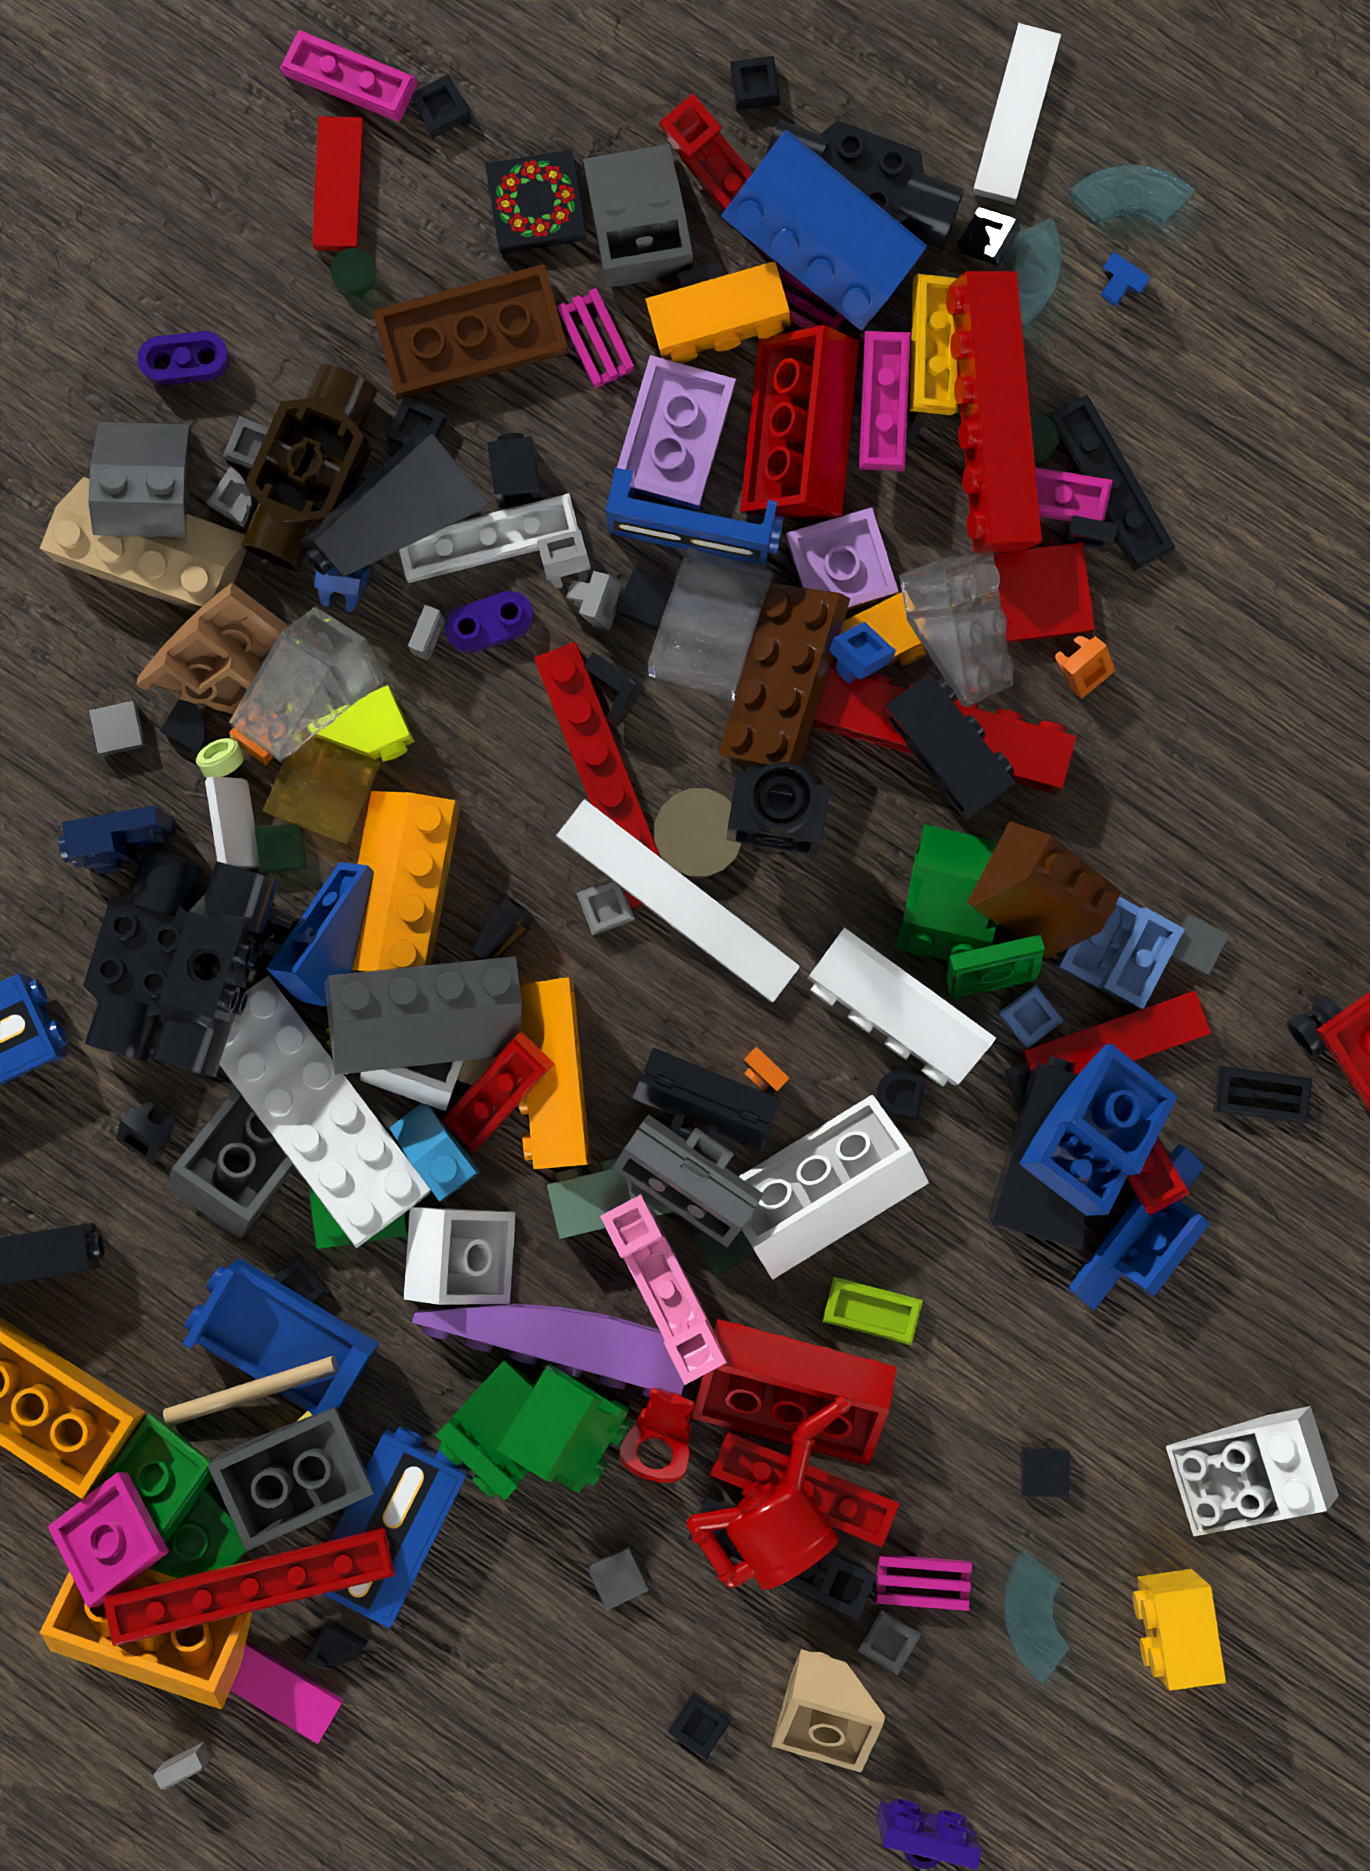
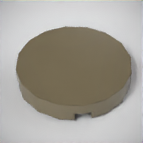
[654,788,742,878]

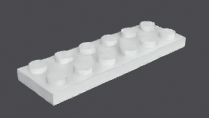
[219,975,431,1248]

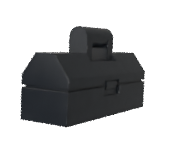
[633,1047,781,1151]

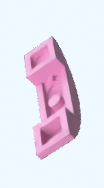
[600,1195,727,1385]

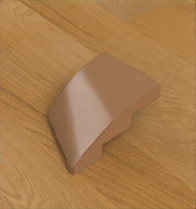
[136,583,299,714]

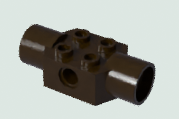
[241,364,378,572]

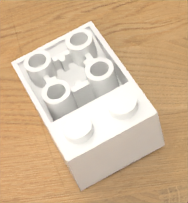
[1166,1406,1339,1536]

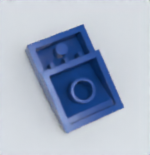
[1019,1043,1178,1216]

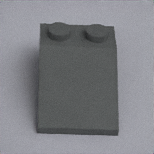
[88,422,190,538]
[166,1088,294,1239]
[208,1406,375,1551]

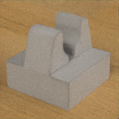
[537,530,591,588]
[566,571,624,631]

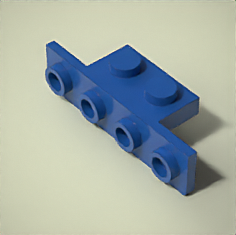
[1069,1144,1210,1310]

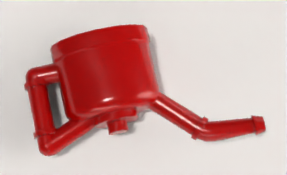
[686,1395,851,1591]

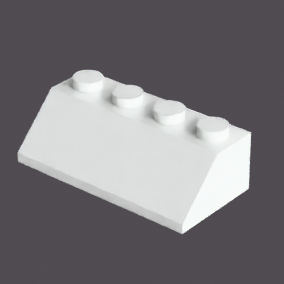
[807,927,996,1087]
[739,1094,929,1280]

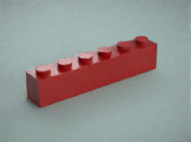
[946,271,1042,553]
[812,661,1077,795]

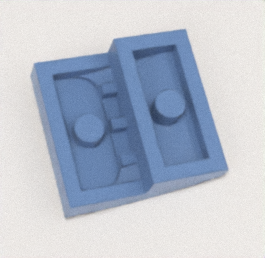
[1055,897,1185,1009]

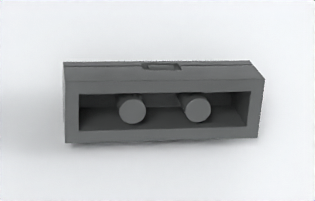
[612,1115,763,1247]

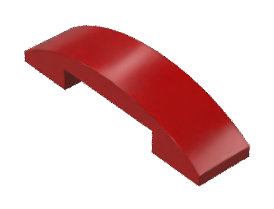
[659,93,776,262]

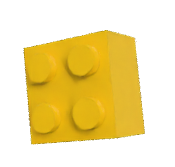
[1132,1569,1226,1691]

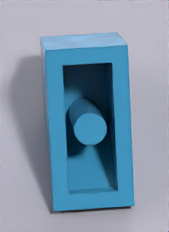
[390,1103,481,1201]

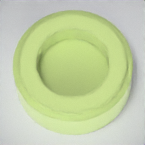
[196,738,244,778]

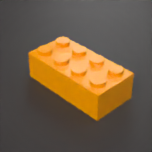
[0,1317,146,1499]

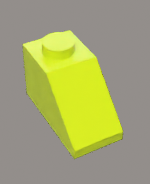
[304,685,415,761]

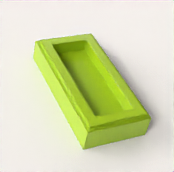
[822,1276,923,1345]

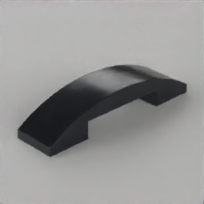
[688,1496,877,1620]

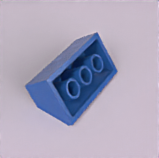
[721,129,927,331]

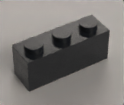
[883,673,1015,822]

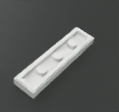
[972,23,1061,205]
[399,493,578,583]

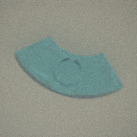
[1068,165,1196,226]
[1011,218,1061,330]
[1004,1549,1070,1684]

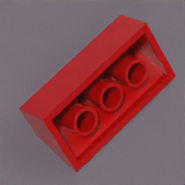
[740,325,860,521]
[691,1319,896,1466]

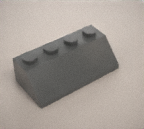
[324,956,522,1075]

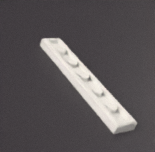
[556,799,800,1002]

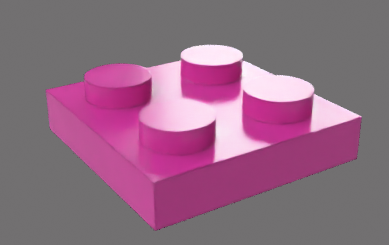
[48,1472,169,1607]

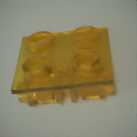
[263,730,381,844]

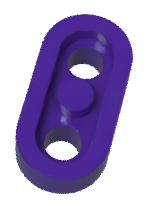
[138,331,230,385]
[445,591,534,654]

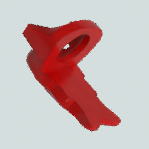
[619,1388,695,1483]

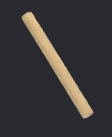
[163,1356,339,1427]

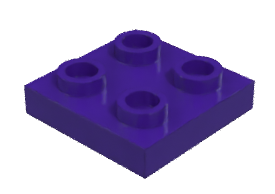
[876,1799,982,1870]

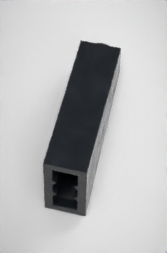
[300,433,488,577]
[988,1055,1084,1250]
[0,1223,105,1285]

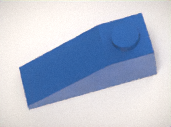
[266,862,373,1007]

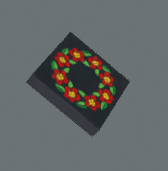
[485,149,587,254]

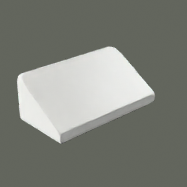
[205,777,261,869]

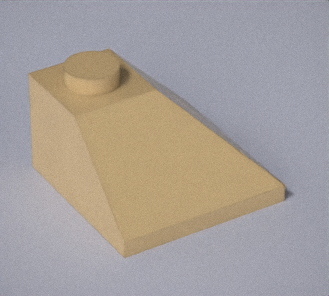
[772,1649,885,1773]

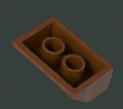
[967,821,1122,959]

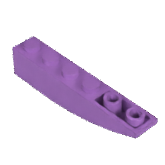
[412,1304,684,1397]

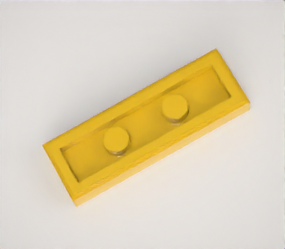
[910,274,958,415]

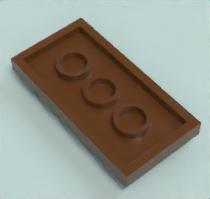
[372,264,569,400]
[719,583,850,767]

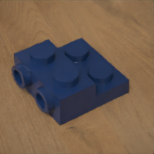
[58,805,177,874]

